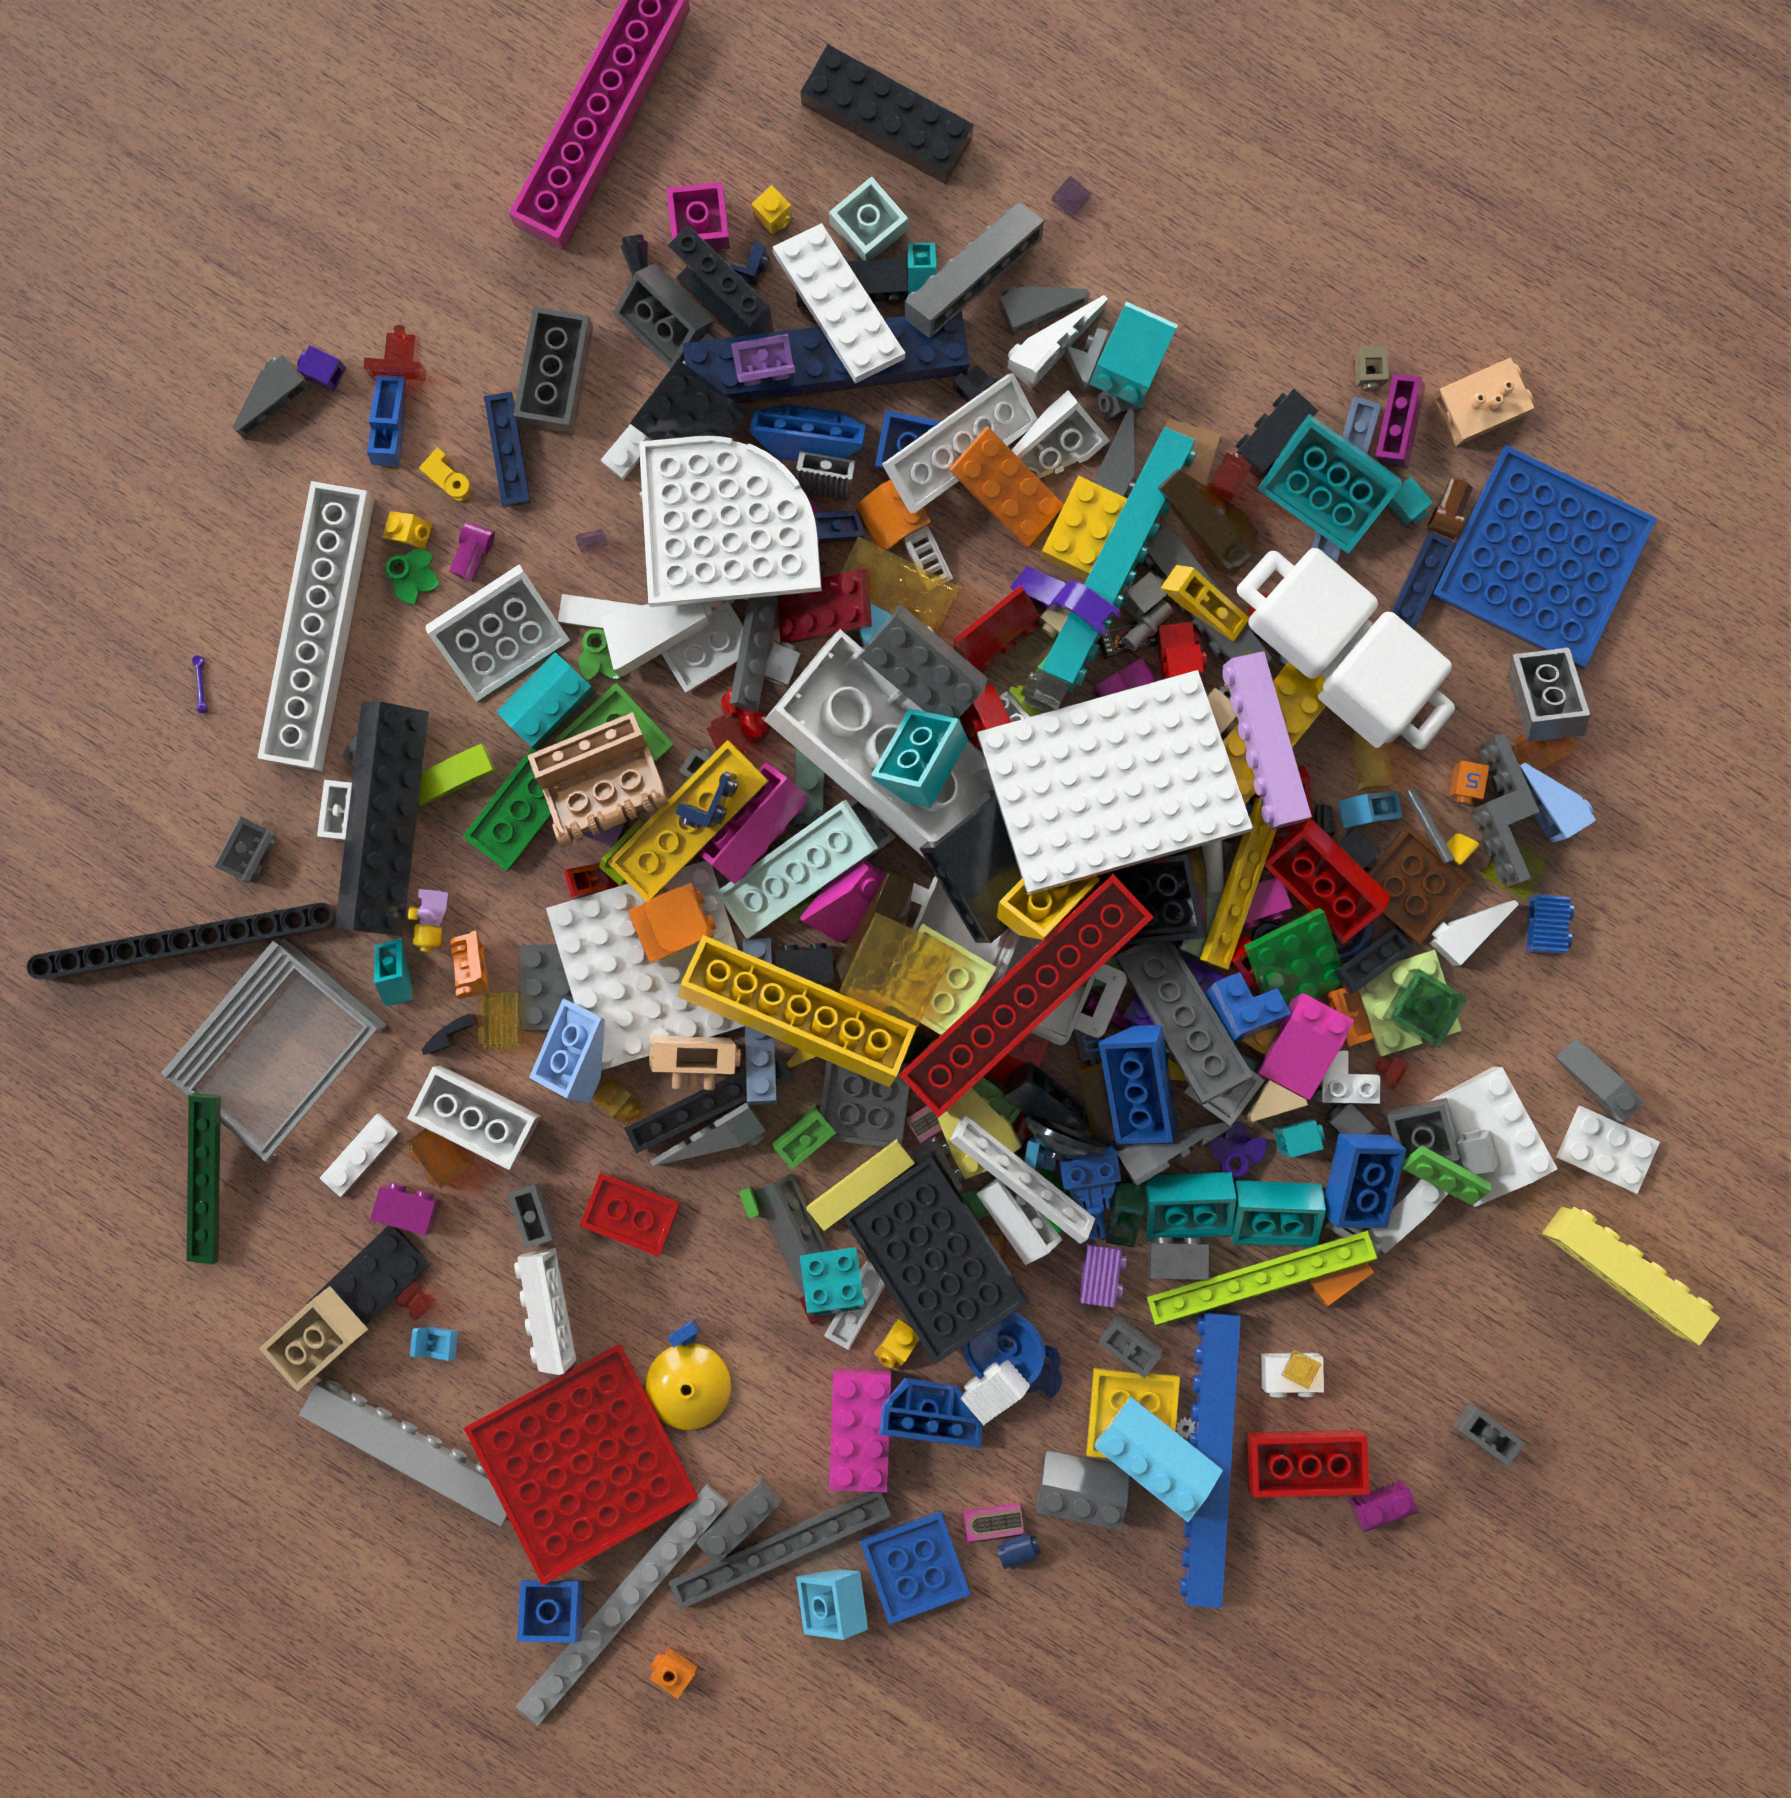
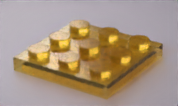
[839,912,955,1027]

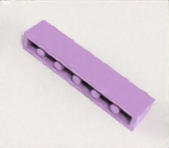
[1222,651,1312,830]

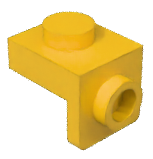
[382,511,432,550]
[874,1319,919,1370]

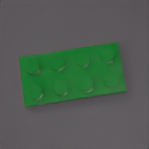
[462,747,552,872]

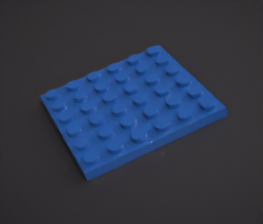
[1431,445,1657,669]

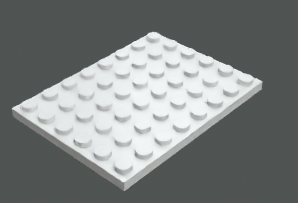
[977,670,1253,895]

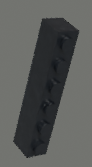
[624,1052,794,1154]

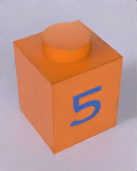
[1448,761,1489,805]

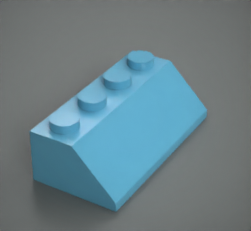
[1095,1396,1223,1522]

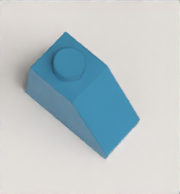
[1338,790,1403,828]

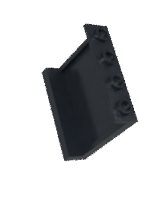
[668,225,774,337]
[919,790,1022,943]

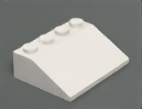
[425,564,570,702]
[1430,1067,1557,1207]
[515,1248,576,1375]

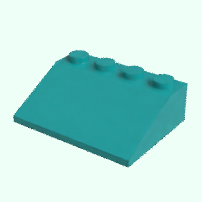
[1258,414,1402,554]

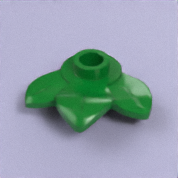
[385,549,439,605]

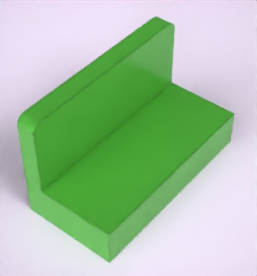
[771,1105,836,1169]

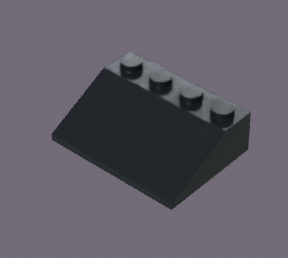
[1114,846,1207,944]

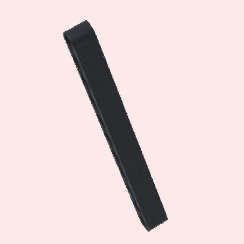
[26,903,337,980]

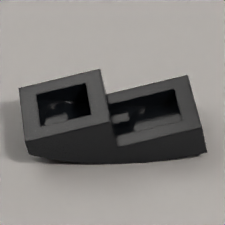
[422,1013,478,1055]

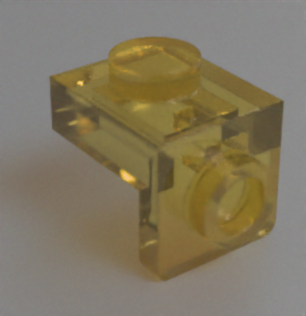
[592,1077,644,1125]

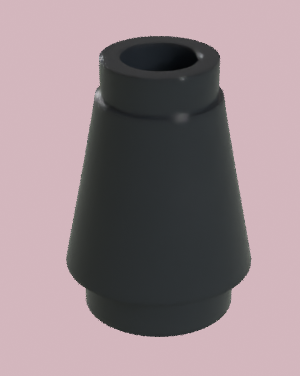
[620,234,648,278]

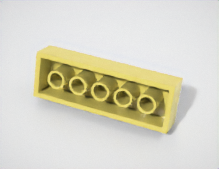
[1542,1207,1720,1346]

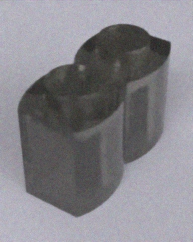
[1020,668,1070,713]

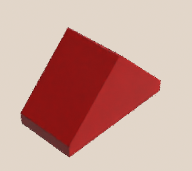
[564,863,619,899]

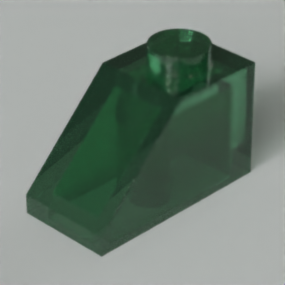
[1106,1181,1145,1248]

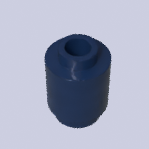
[997,1533,1041,1570]

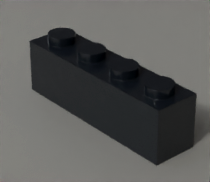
[796,258,908,310]

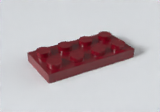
[778,569,872,644]

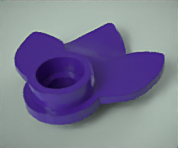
[1210,1121,1267,1178]

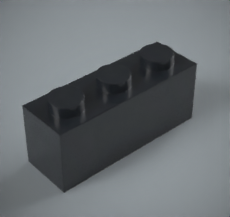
[1234,388,1319,479]

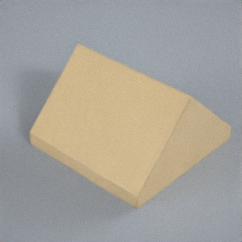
[1241,1079,1308,1122]

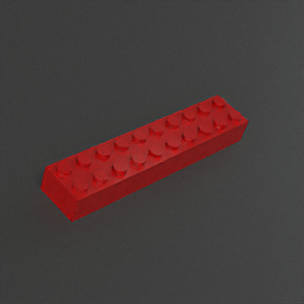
[899,874,1154,1118]

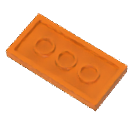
[948,427,1064,547]

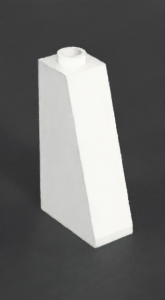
[601,602,713,677]

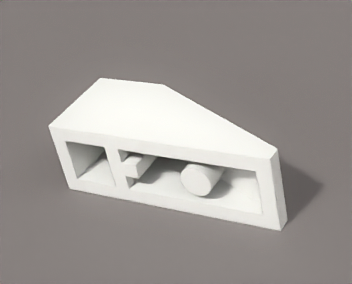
[1429,900,1519,966]
[1366,1176,1448,1254]

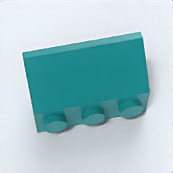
[497,652,596,751]
[871,708,968,808]
[1145,1172,1236,1239]
[1231,1181,1326,1247]

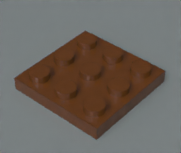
[1367,825,1474,945]

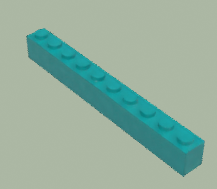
[1041,427,1197,692]

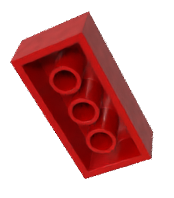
[1264,818,1390,943]
[1246,1429,1370,1498]

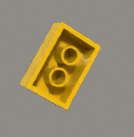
[1040,475,1127,580]

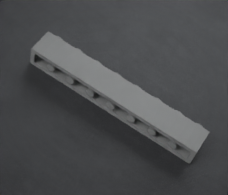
[299,1379,507,1527]

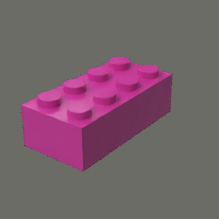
[698,762,809,885]
[829,1368,891,1492]

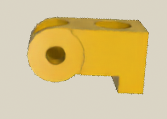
[419,447,473,502]

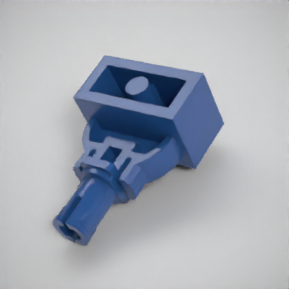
[1058,1145,1121,1239]

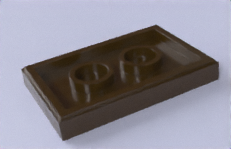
[1077,1063,1116,1144]

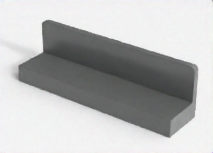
[754,1173,829,1294]

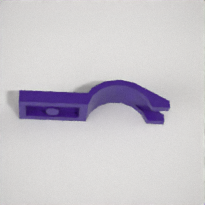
[1010,566,1122,636]

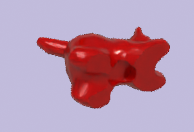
[721,689,771,744]

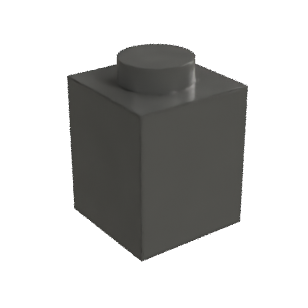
[1325,1103,1375,1135]

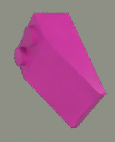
[800,859,886,943]
[1257,993,1354,1101]

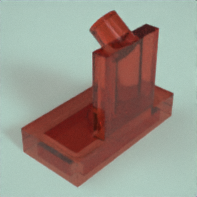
[363,325,426,381]

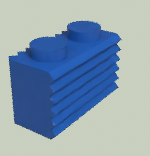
[1526,895,1574,954]

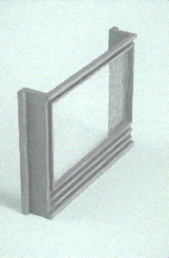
[161,938,388,1164]

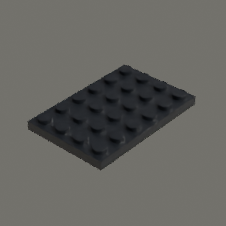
[842,1155,1030,1364]

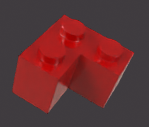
[1155,622,1207,680]

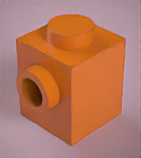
[650,1647,697,1699]

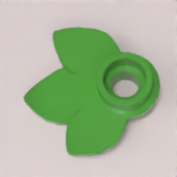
[578,628,621,680]

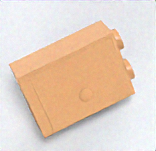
[1433,357,1534,447]
[649,1036,741,1090]

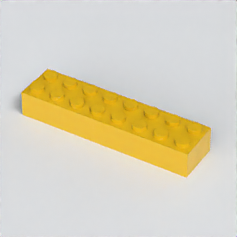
[677,935,917,1087]

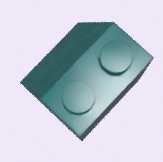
[1089,302,1178,407]

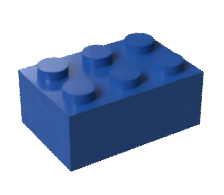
[1324,1134,1406,1228]

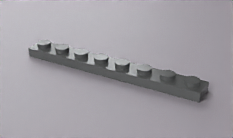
[669,1492,892,1610]

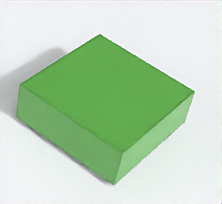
[739,1186,761,1218]

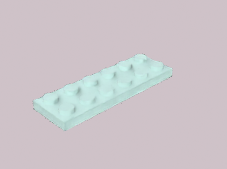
[716,800,878,939]

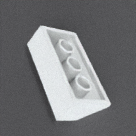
[407,1065,541,1170]

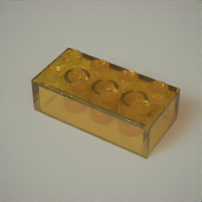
[841,536,962,636]

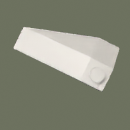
[1007,295,1108,389]
[1011,391,1110,479]

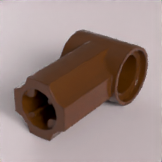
[1427,478,1473,539]

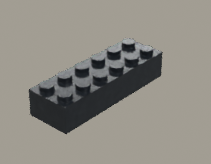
[800,44,974,185]

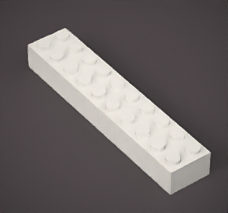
[258,481,375,772]

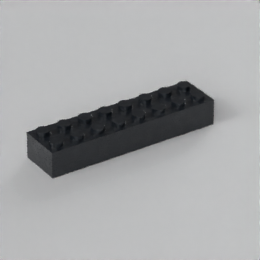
[335,701,429,936]

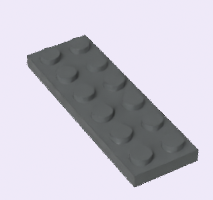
[1116,941,1253,1105]

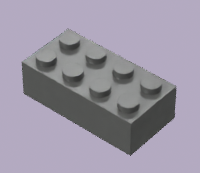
[513,306,593,434]
[859,604,988,719]

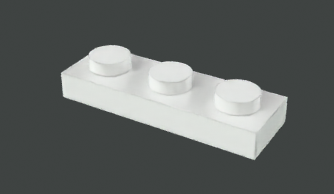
[320,1114,400,1197]

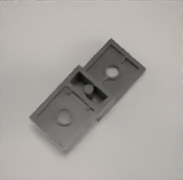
[1471,733,1540,887]

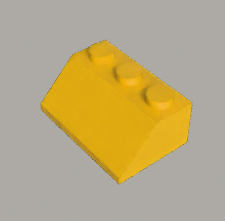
[997,876,1100,940]

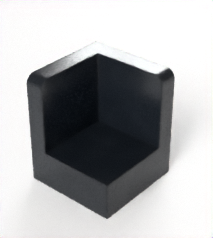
[953,365,997,403]

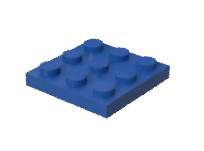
[860,1510,971,1625]

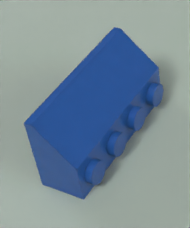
[1099,1025,1178,1144]

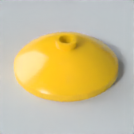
[645,1343,731,1430]

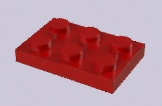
[579,1172,681,1257]

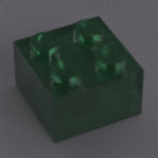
[1382,968,1468,1048]

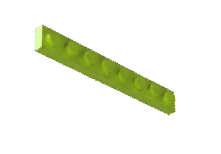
[1147,1231,1377,1326]

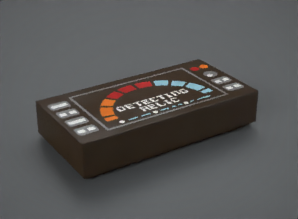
[1099,621,1158,659]

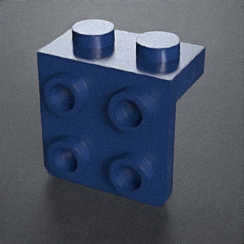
[675,771,739,828]

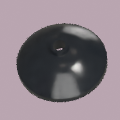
[1025,1115,1107,1162]

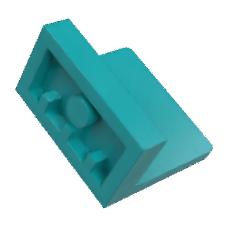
[800,1247,866,1317]

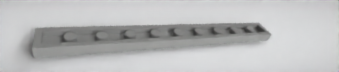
[516,1483,728,1726]

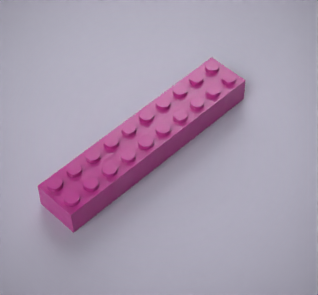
[508,0,690,250]

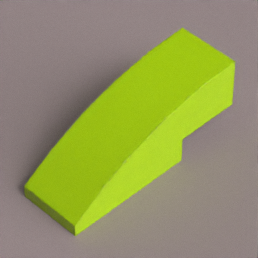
[418,743,496,806]

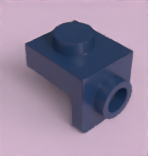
[729,242,770,286]

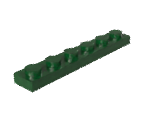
[186,1093,221,1265]

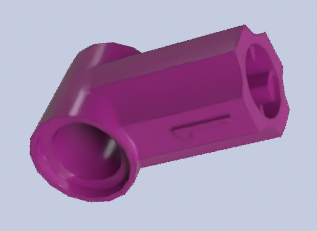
[449,521,495,582]

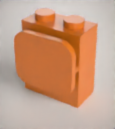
[627,883,717,965]

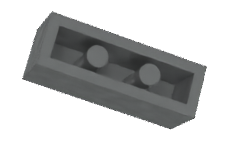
[697,1476,782,1565]

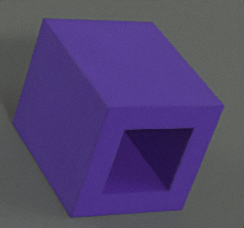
[297,345,346,392]

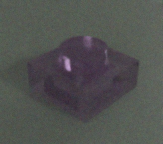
[1052,176,1091,218]

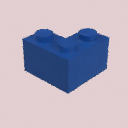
[1205,972,1291,1043]

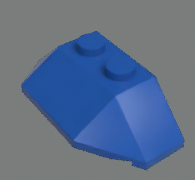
[750,404,866,461]
[879,1378,983,1448]

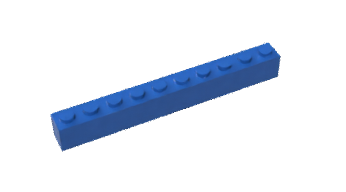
[1179,1311,1241,1608]

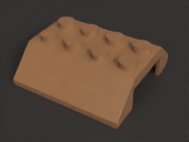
[527,712,669,848]

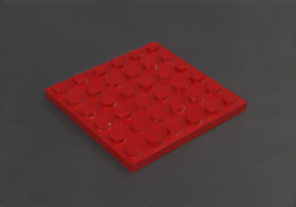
[463,1343,698,1586]

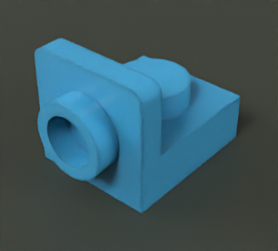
[1025,1137,1056,1171]

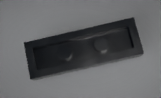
[1333,926,1413,995]

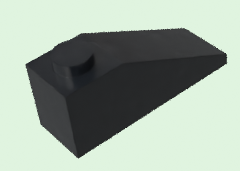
[1003,1062,1088,1131]

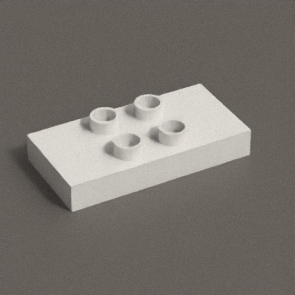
[764,629,994,858]

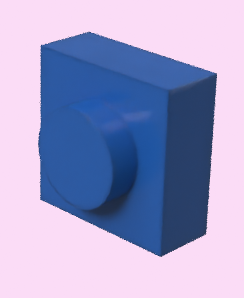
[668,1319,700,1348]

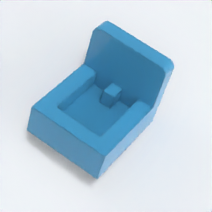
[410,1326,458,1361]

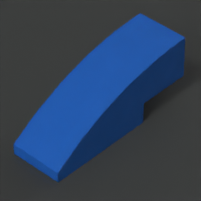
[367,375,406,467]

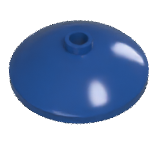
[962,1312,1046,1385]

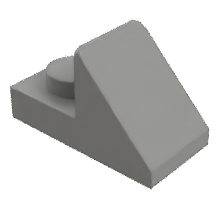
[1064,328,1108,391]

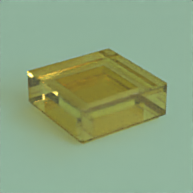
[1281,1349,1321,1390]

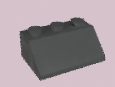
[613,264,714,368]
[1034,1449,1130,1531]

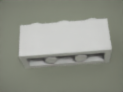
[976,1178,1062,1265]

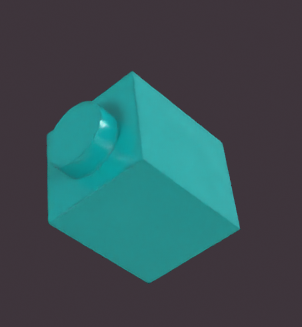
[1387,477,1433,527]

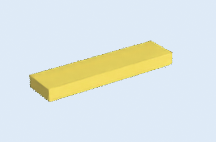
[806,1139,915,1231]

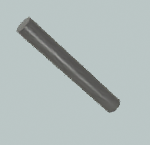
[1405,787,1455,865]

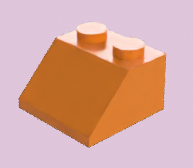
[855,480,931,555]

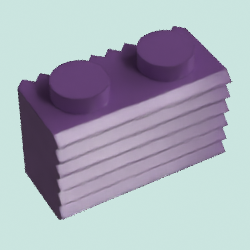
[1079,1243,1127,1308]

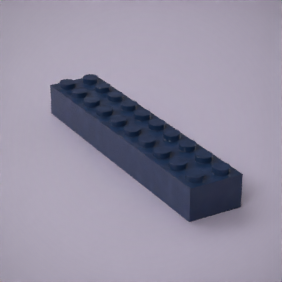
[682,311,970,403]

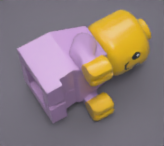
[407,888,448,952]

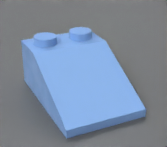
[1519,763,1596,843]
[529,999,605,1104]

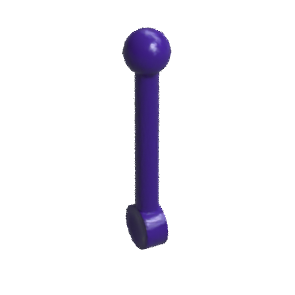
[192,655,208,713]

